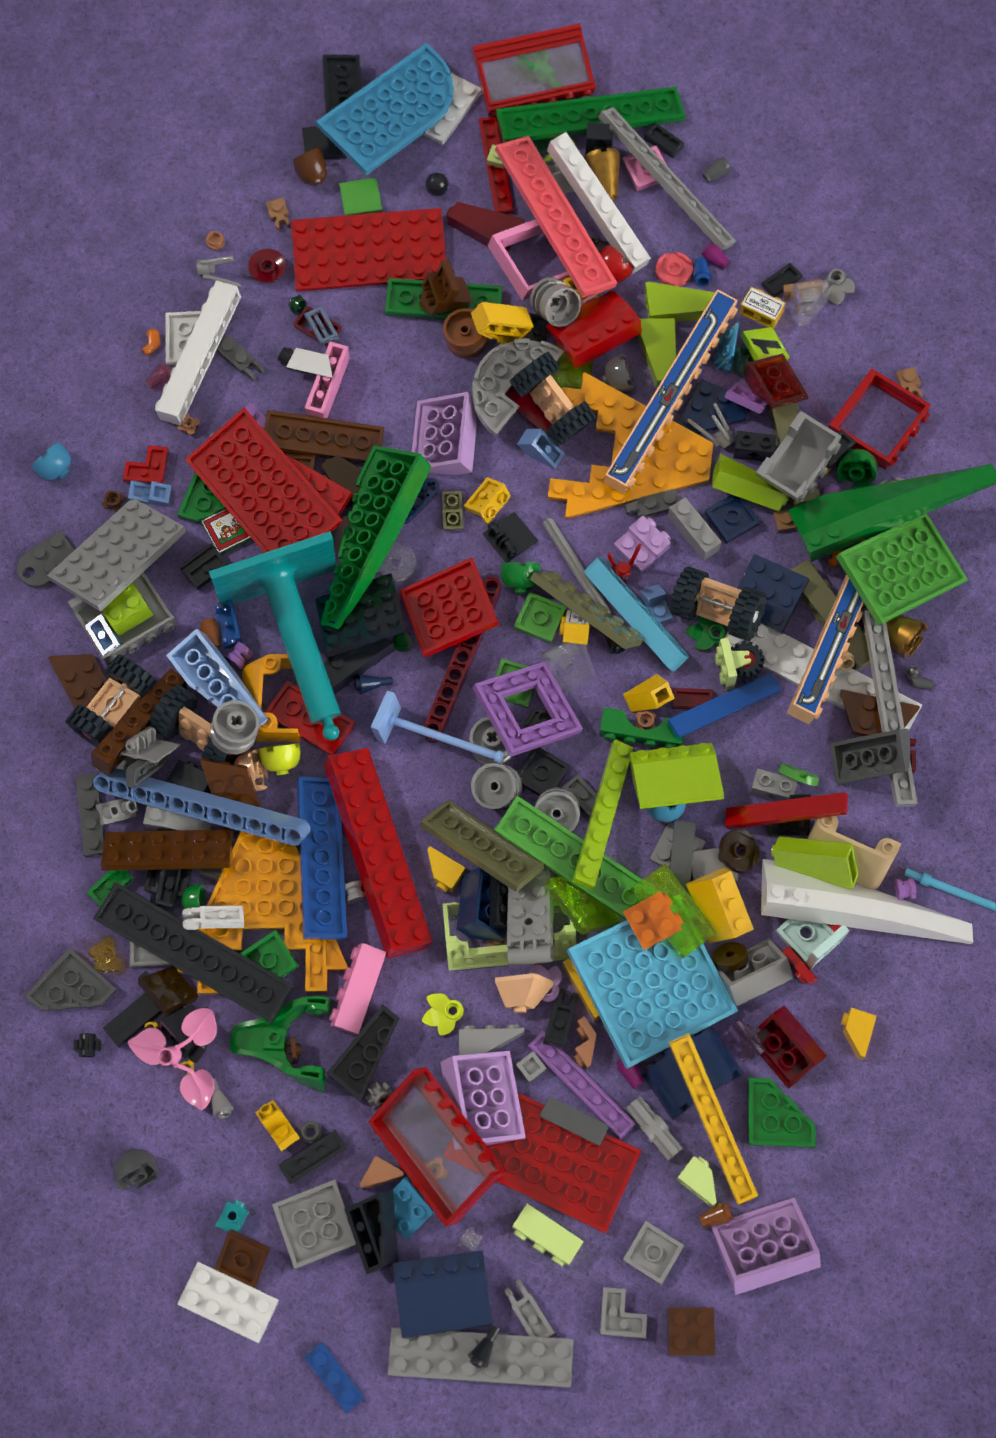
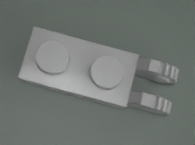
[503,1279,555,1338]

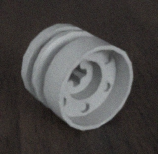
[530,277,581,327]

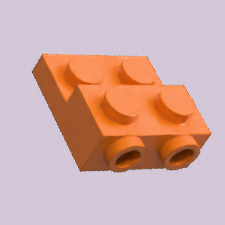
[623,891,683,950]

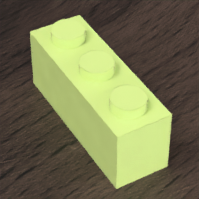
[512,1203,584,1267]

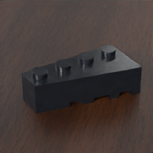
[324,638,395,695]
[326,1005,400,1102]

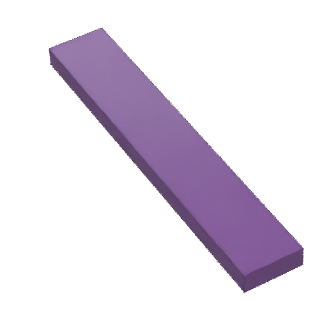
[528,1031,636,1140]

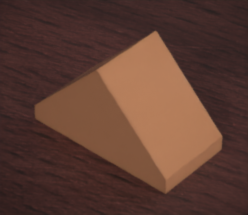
[360,1156,405,1190]

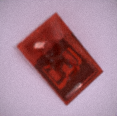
[744,353,809,409]

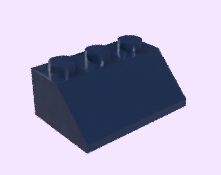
[456,867,505,941]

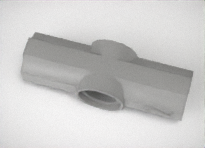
[626,1096,683,1161]

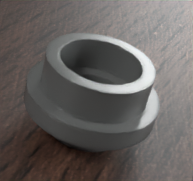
[300,1121,322,1144]

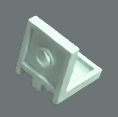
[775,919,850,970]

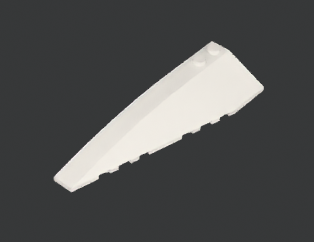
[761,859,973,944]

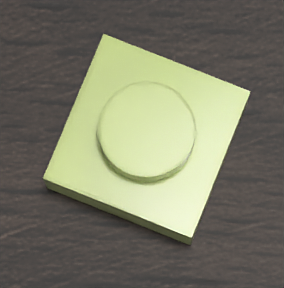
[487,145,505,169]

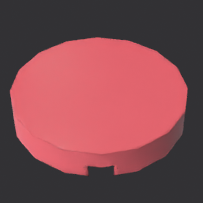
[655,252,693,287]

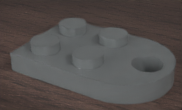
[17,530,74,588]

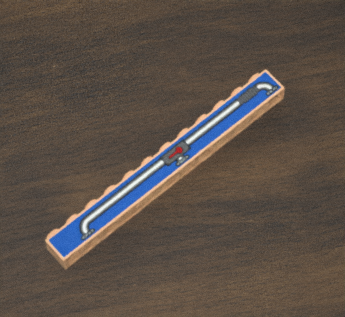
[603,289,738,494]
[787,527,894,725]

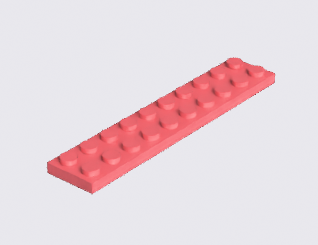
[495,136,617,298]

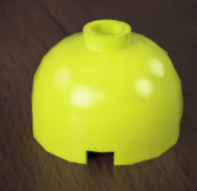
[258,743,300,775]

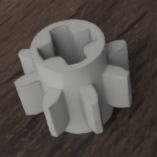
[365,1082,393,1110]

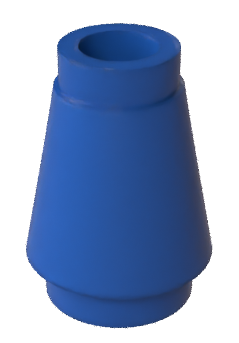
[693,257,712,287]

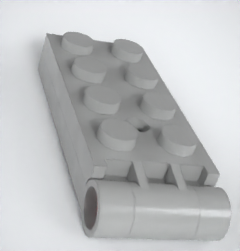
[507,866,554,966]

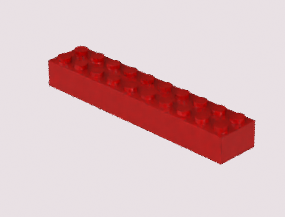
[324,748,433,959]

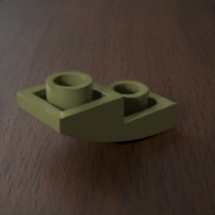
[442,491,463,530]

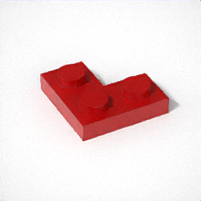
[123,445,169,484]
[782,946,818,984]

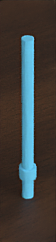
[904,868,996,912]

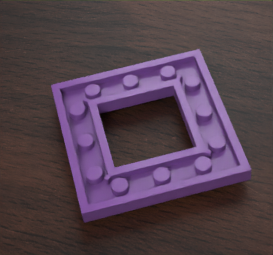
[473,662,583,757]

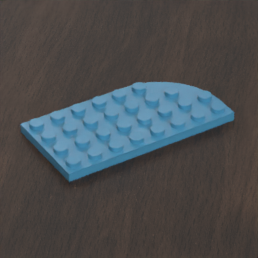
[316,43,454,176]

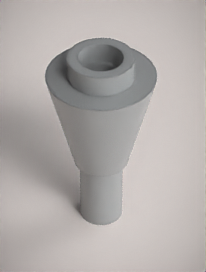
[212,1078,234,1119]

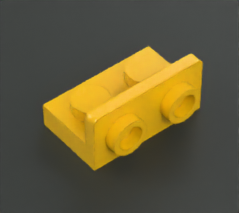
[464,477,511,524]

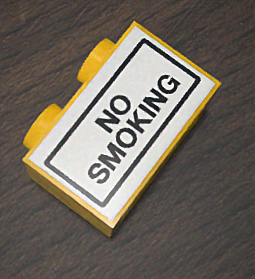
[739,287,786,329]
[559,610,590,645]

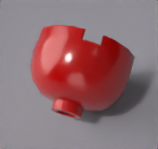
[599,245,633,283]

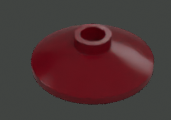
[248,249,286,283]

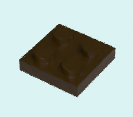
[138,966,198,1014]

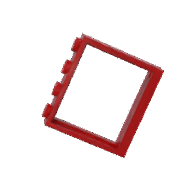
[828,368,931,470]

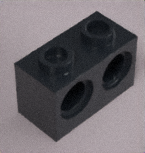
[585,122,613,155]

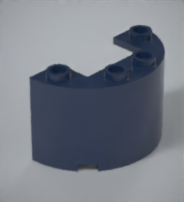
[643,1027,744,1120]

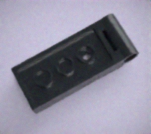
[322,55,362,115]

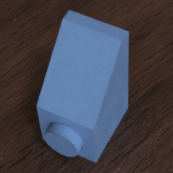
[517,429,565,469]

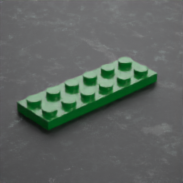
[385,278,503,320]

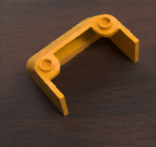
[242,654,301,743]

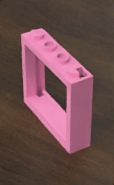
[488,219,570,301]

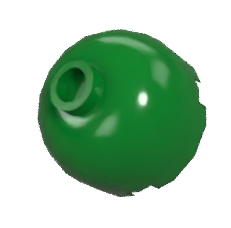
[837,449,877,488]
[500,562,540,593]

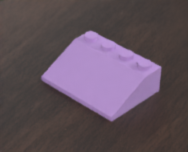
[412,392,478,475]
[440,1051,526,1150]
[711,1197,821,1295]

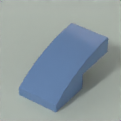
[127,480,171,505]

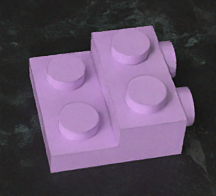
[613,516,671,572]

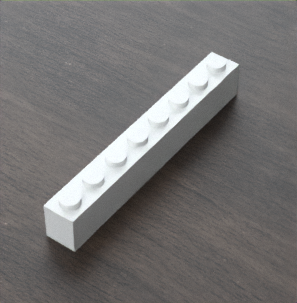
[547,132,650,275]
[155,281,241,426]

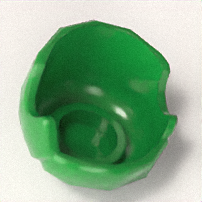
[182,884,206,909]

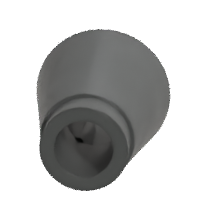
[702,157,731,183]

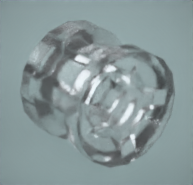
[457,1226,484,1252]

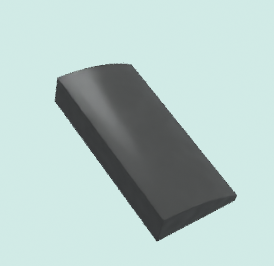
[830,729,910,784]

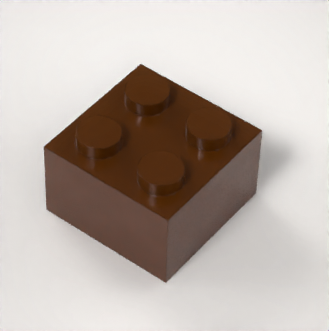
[666,1307,715,1356]

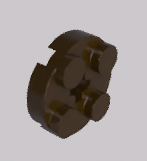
[718,829,759,872]

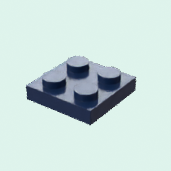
[704,495,760,544]

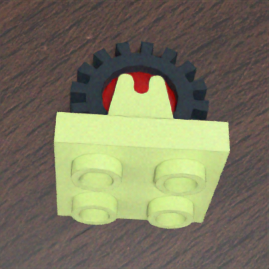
[715,638,765,690]

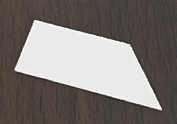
[286,348,333,378]

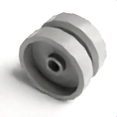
[210,700,259,754]
[469,717,511,766]
[471,763,522,809]
[535,787,580,832]

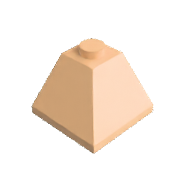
[495,973,553,1014]

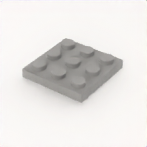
[272,1180,356,1269]

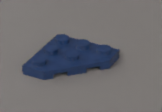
[678,379,751,434]

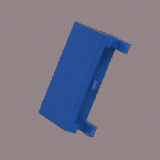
[215,601,243,649]

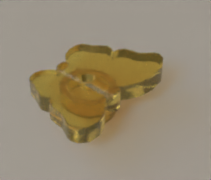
[88,935,125,973]

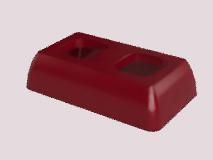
[293,307,342,347]

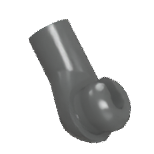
[906,666,934,690]

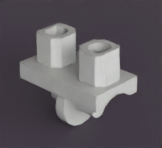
[96,798,138,826]

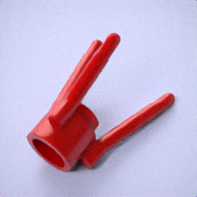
[607,543,642,583]

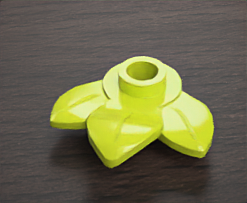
[422,993,464,1036]

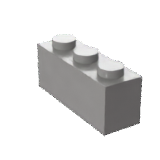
[668,497,722,561]

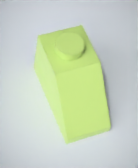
[676,1156,716,1207]

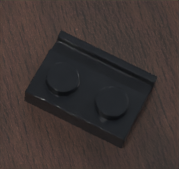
[179,543,229,590]

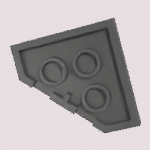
[25,948,117,1011]

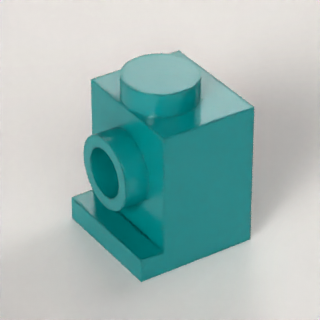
[215,1199,249,1233]

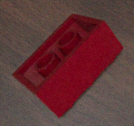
[746,1005,827,1089]

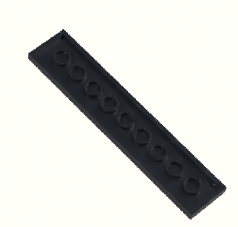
[93,882,295,1024]

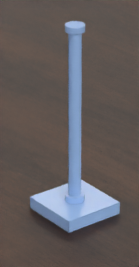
[371,691,503,764]

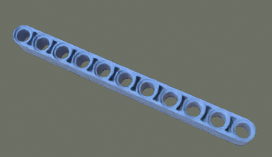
[93,768,311,846]

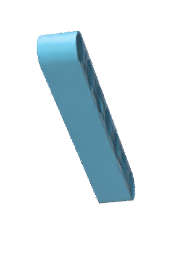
[584,556,689,672]

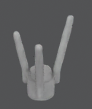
[197,256,241,287]
[687,403,735,448]

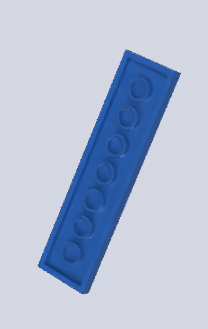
[297,777,347,940]

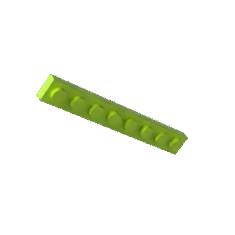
[572,740,634,890]

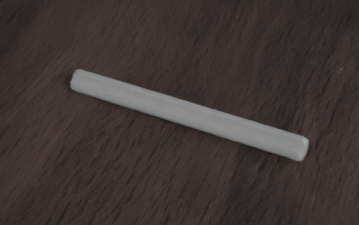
[543,518,611,614]

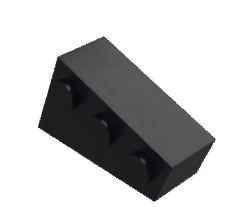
[344,1190,398,1274]

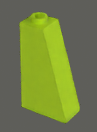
[644,282,715,322]
[637,318,676,389]
[712,454,789,511]
[771,836,858,890]

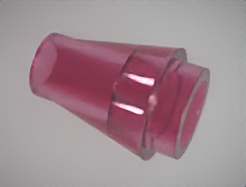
[145,362,172,390]

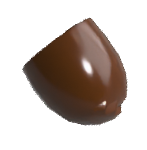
[293,147,327,186]

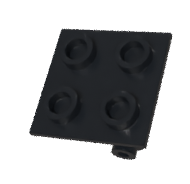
[482,512,538,563]

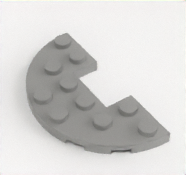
[472,339,564,437]

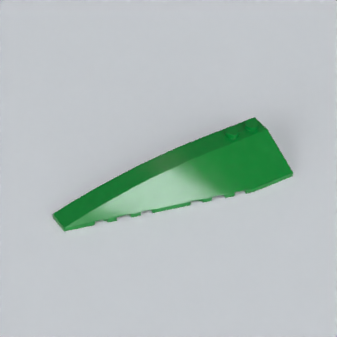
[321,445,432,630]
[788,464,996,562]

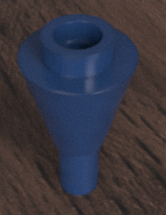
[354,674,393,695]

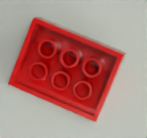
[546,290,642,369]

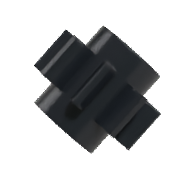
[73,1033,101,1058]

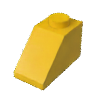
[427,846,466,893]
[841,1008,876,1060]

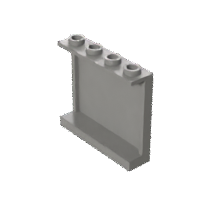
[68,572,177,665]

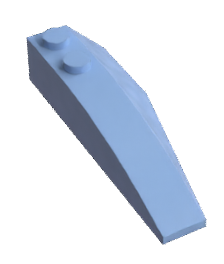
[166,629,268,727]

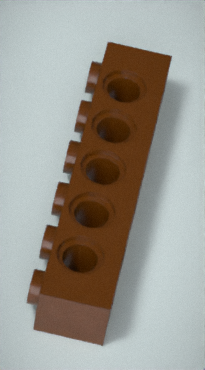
[91,668,187,776]

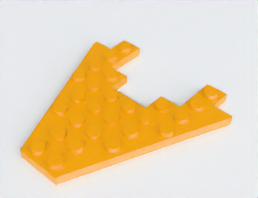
[547,373,713,519]
[178,831,347,994]

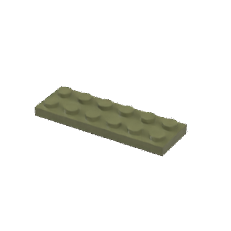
[530,570,644,649]
[420,800,545,892]

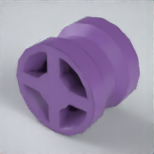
[894,878,916,900]

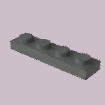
[76,773,104,857]

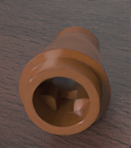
[199,618,222,648]
[698,1202,734,1228]

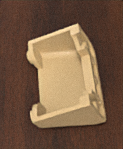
[807,816,901,890]

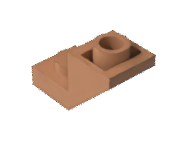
[573,1016,597,1070]

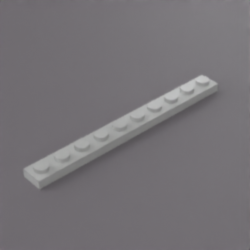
[599,107,736,251]
[862,610,918,807]

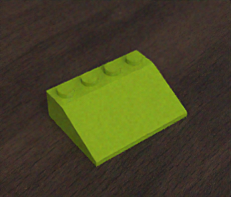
[630,743,724,809]

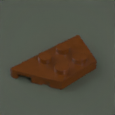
[48,654,107,708]
[840,689,920,736]
[200,758,261,831]

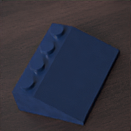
[393,1250,493,1339]

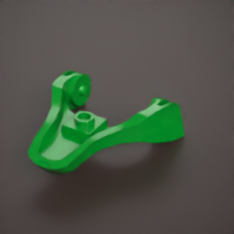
[229,996,332,1092]

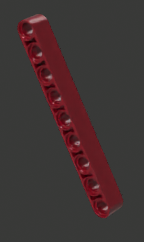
[424,576,501,743]

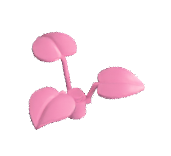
[128,1008,217,1110]

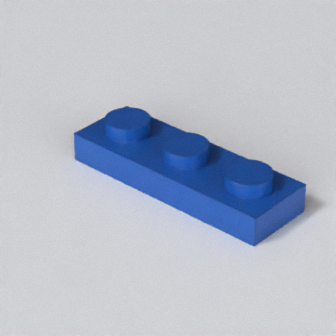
[304,1342,365,1413]

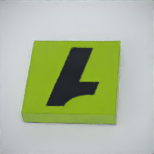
[740,327,790,366]

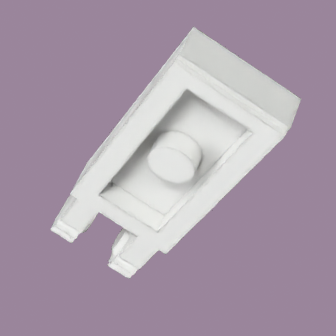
[182,906,244,930]

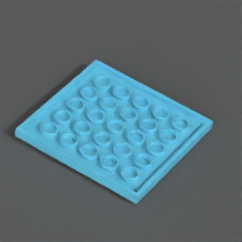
[566,895,738,1069]

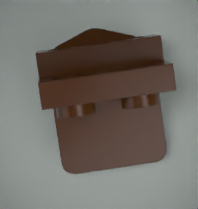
[419,260,471,316]

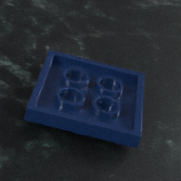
[737,554,810,634]

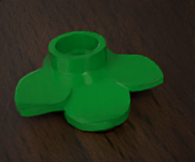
[686,616,727,650]

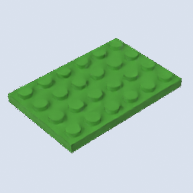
[836,513,968,626]

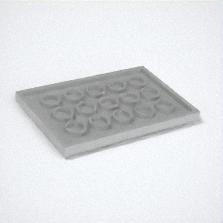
[47,499,187,612]

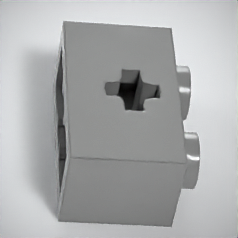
[750,768,798,801]

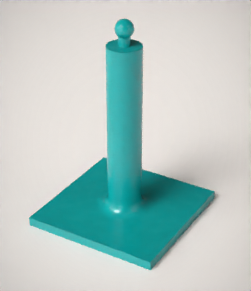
[209,531,341,741]

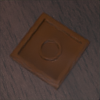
[214,1229,271,1289]

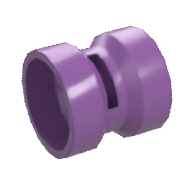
[225,642,254,670]

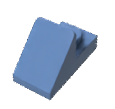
[639,584,672,623]

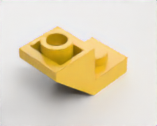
[255,1100,300,1151]

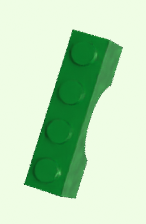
[599,707,683,748]

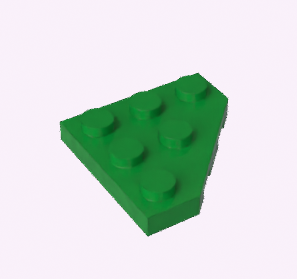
[178,472,226,523]
[748,1078,815,1148]

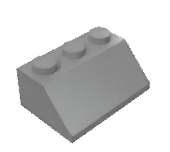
[714,938,794,1006]

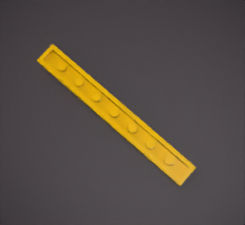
[668,1033,758,1205]

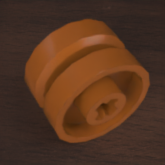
[443,308,488,359]

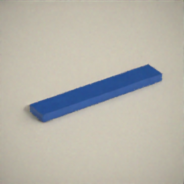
[667,673,782,739]

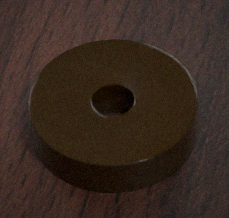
[713,942,748,972]

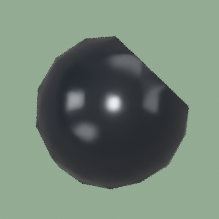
[425,172,449,197]

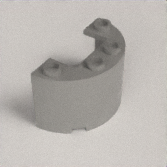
[756,411,841,501]

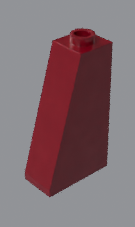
[446,201,525,252]

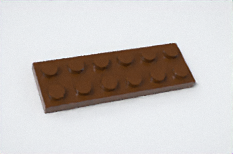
[264,410,384,463]
[101,829,233,871]

